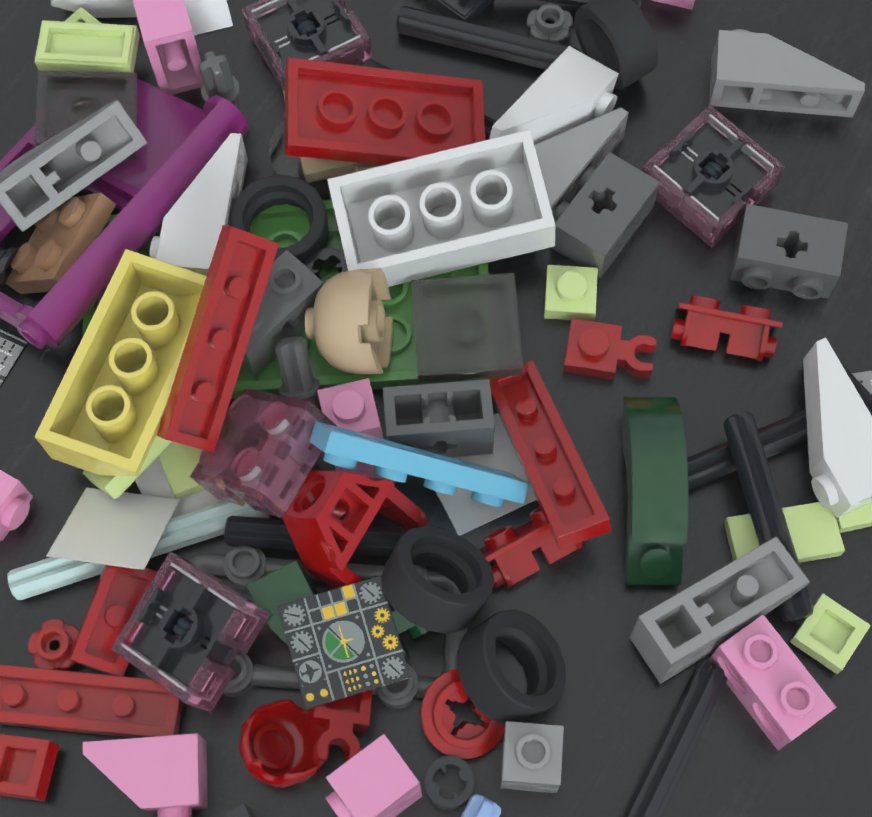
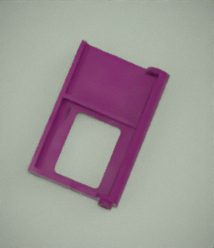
[0,73,249,349]

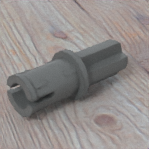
[199,51,242,112]
[275,336,324,423]

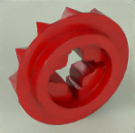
[419,668,505,759]

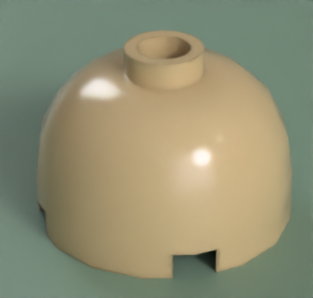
[305,268,393,374]

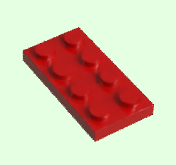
[285,57,486,165]

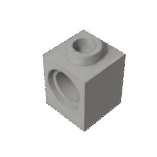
[500,721,564,793]

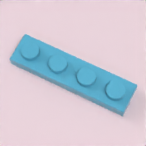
[309,421,530,507]

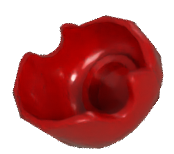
[238,699,331,788]

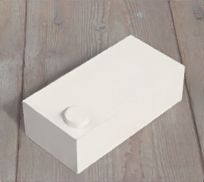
[327,130,556,287]

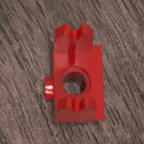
[281,470,428,590]

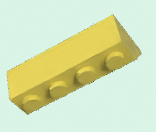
[35,249,207,476]

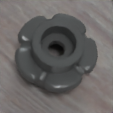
[527,3,573,44]

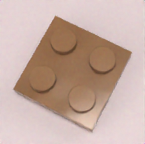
[5,192,116,294]

